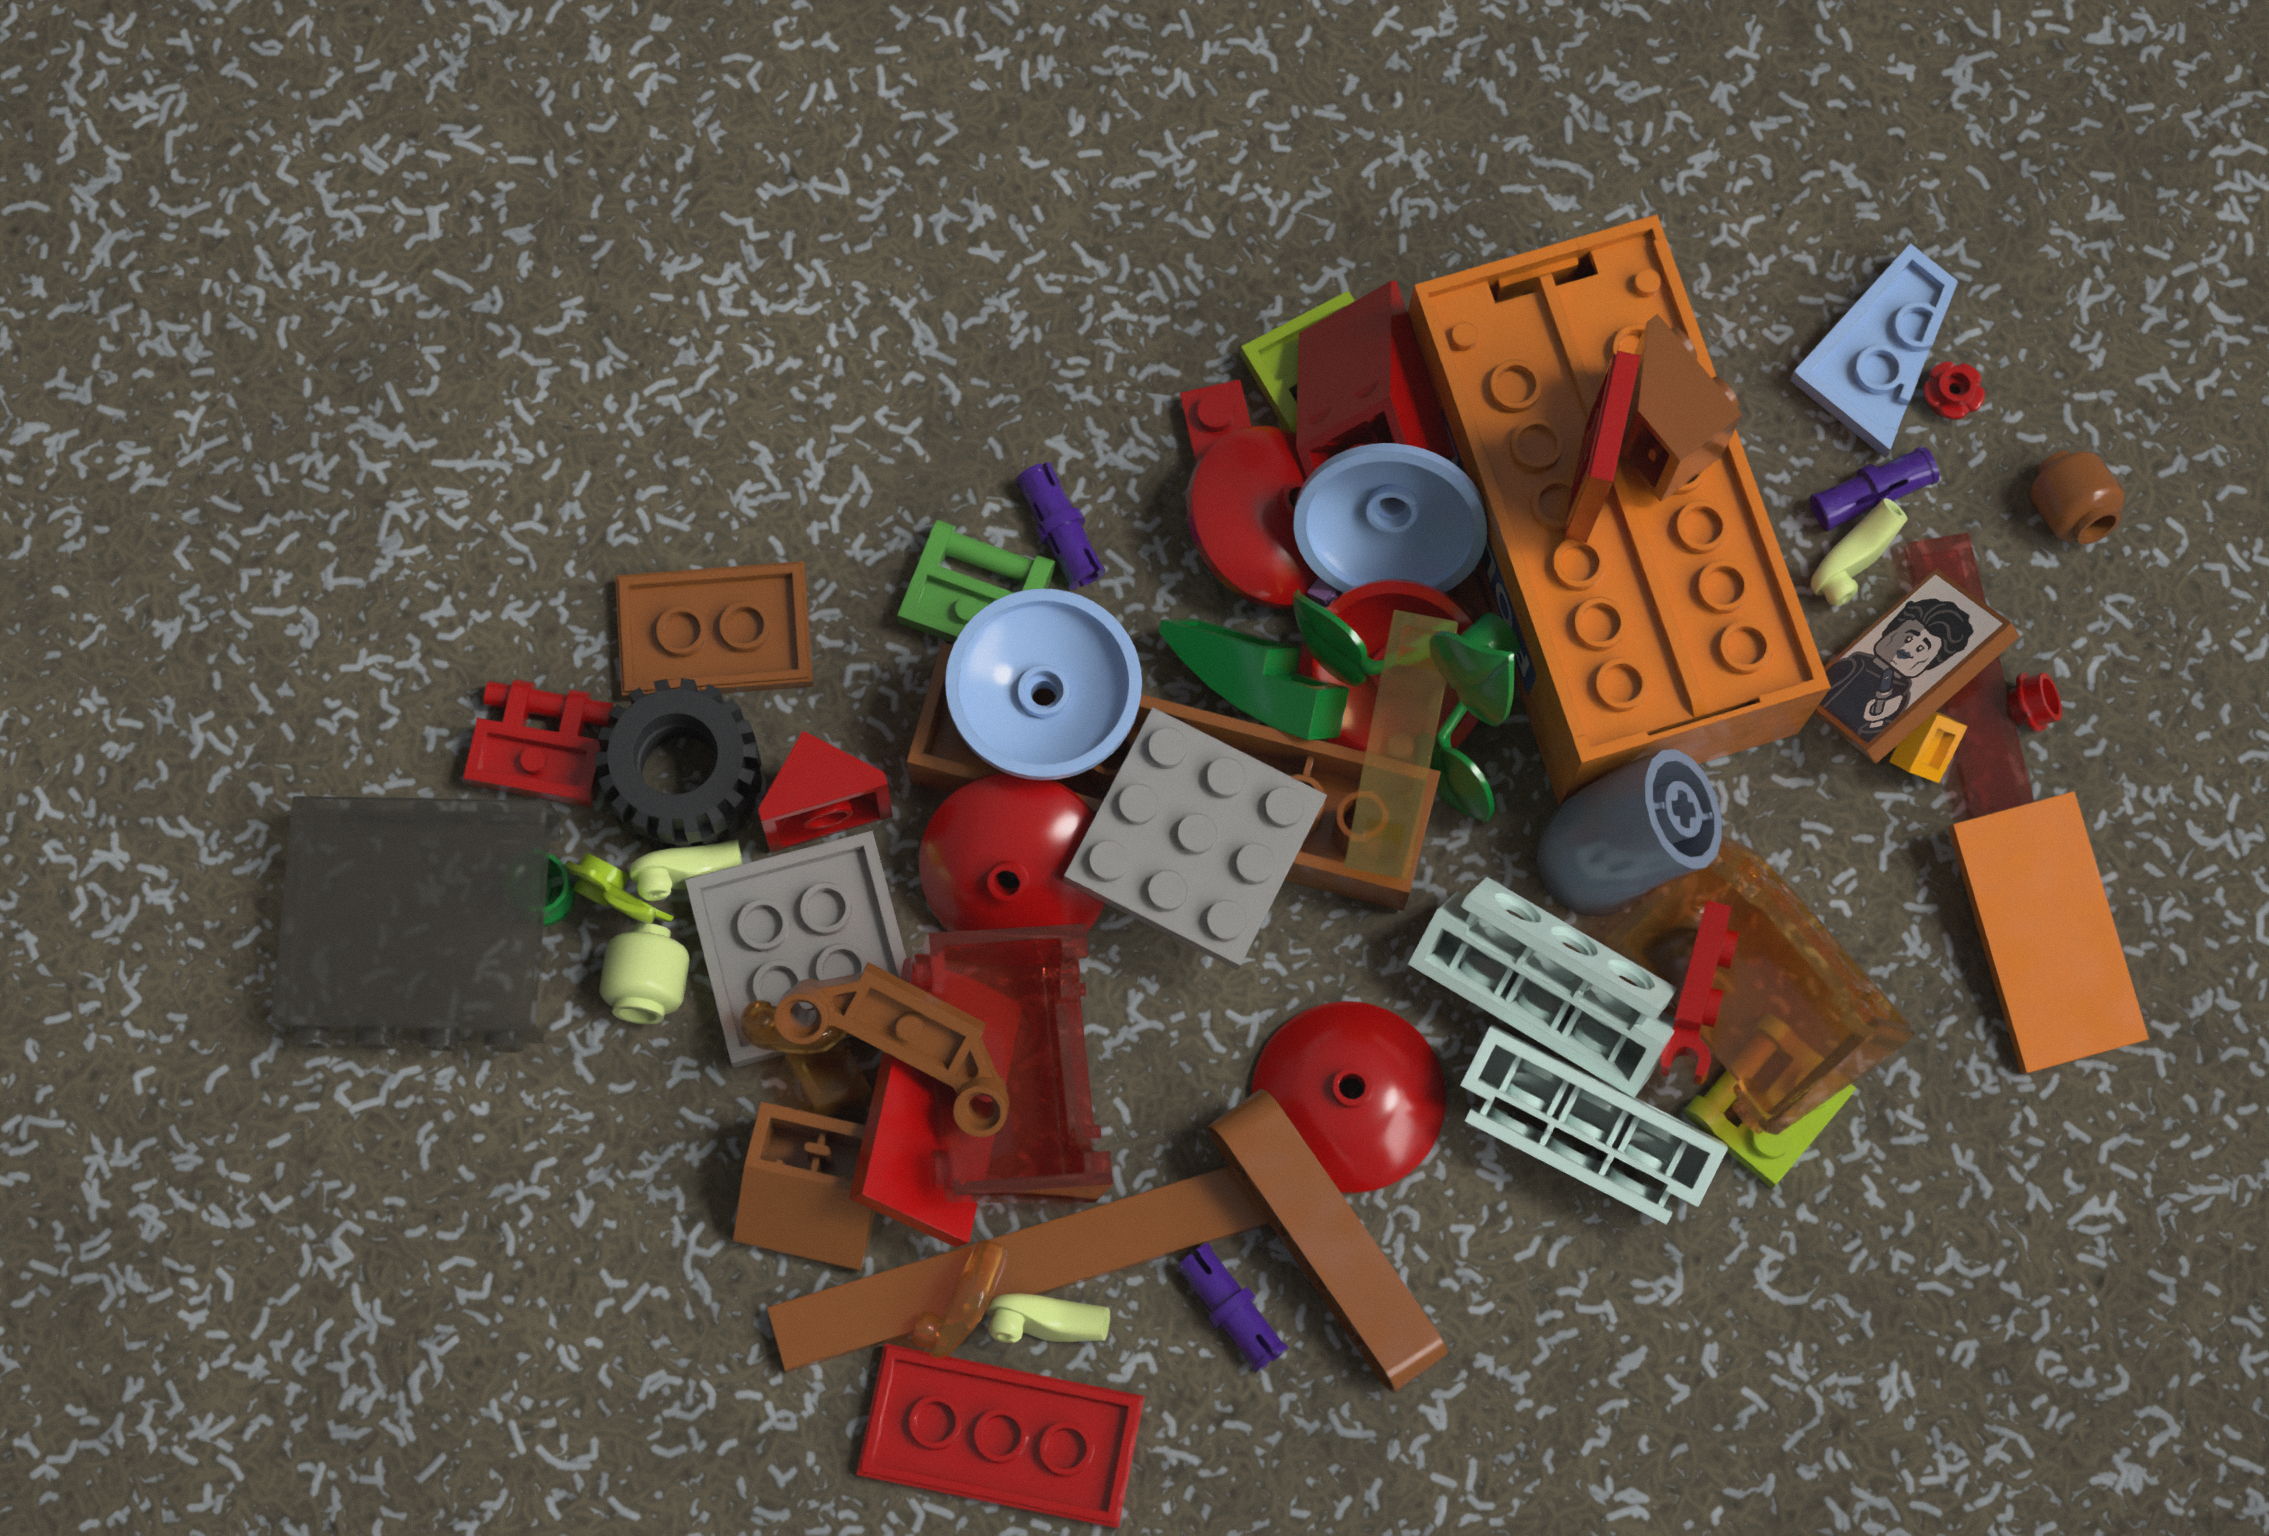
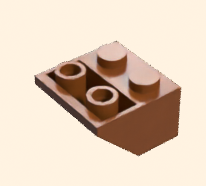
[1620,314,1742,502]
[733,1102,877,1272]

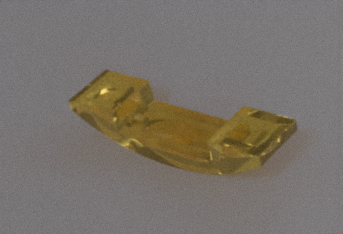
[1344,610,1458,880]

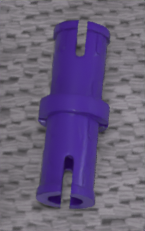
[1809,446,1939,532]
[1015,462,1105,590]
[1175,1243,1289,1374]

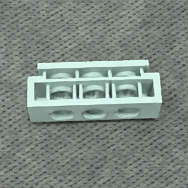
[1408,877,1678,1098]
[1460,1024,1728,1225]

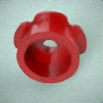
[1923,361,1985,420]
[2008,672,2062,733]

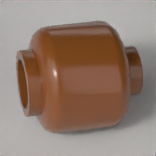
[2030,451,2125,545]

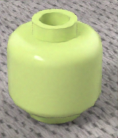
[599,923,690,1024]

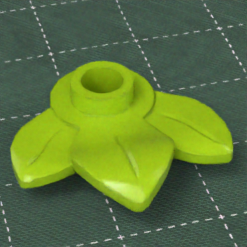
[565,852,674,924]

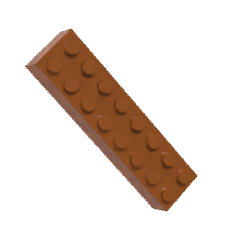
[907,643,1441,911]

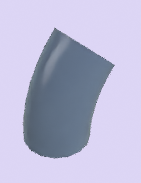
[1536,749,1722,917]

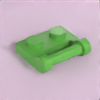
[897,520,1056,643]

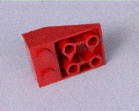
[1296,281,1456,478]

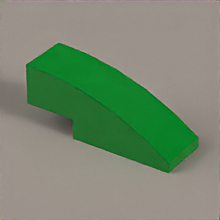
[1159,618,1349,740]

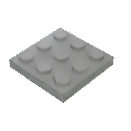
[1063,707,1327,971]
[685,831,906,1068]

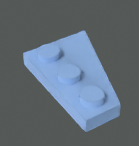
[1790,243,1958,458]

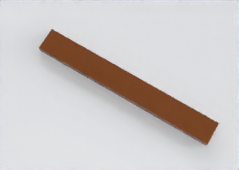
[767,1166,1270,1373]

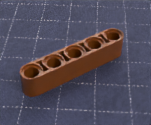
[1207,1088,1448,1394]

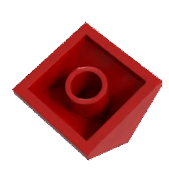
[758,731,893,853]

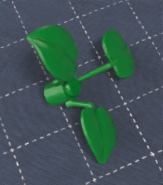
[1292,589,1520,824]

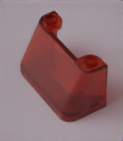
[911,923,1113,1204]

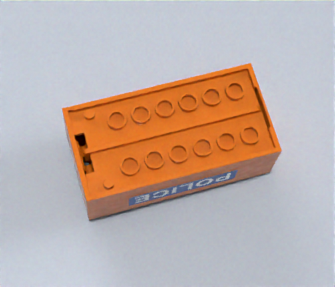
[1407,214,1831,806]

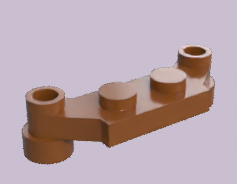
[774,962,1009,1137]

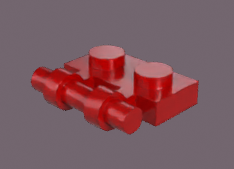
[463,679,614,808]

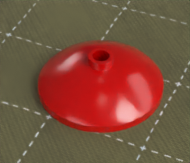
[1186,426,1319,609]
[1298,579,1479,765]
[919,772,1105,961]
[1251,1001,1446,1194]

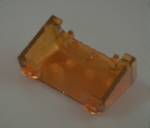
[1604,836,1915,1135]

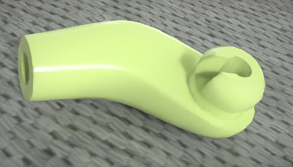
[1811,498,1908,606]
[630,839,743,901]
[987,1293,1110,1343]

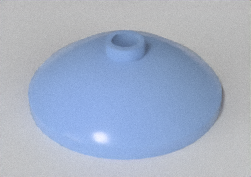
[1293,443,1488,593]
[945,589,1142,780]

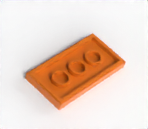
[1948,791,2149,1074]

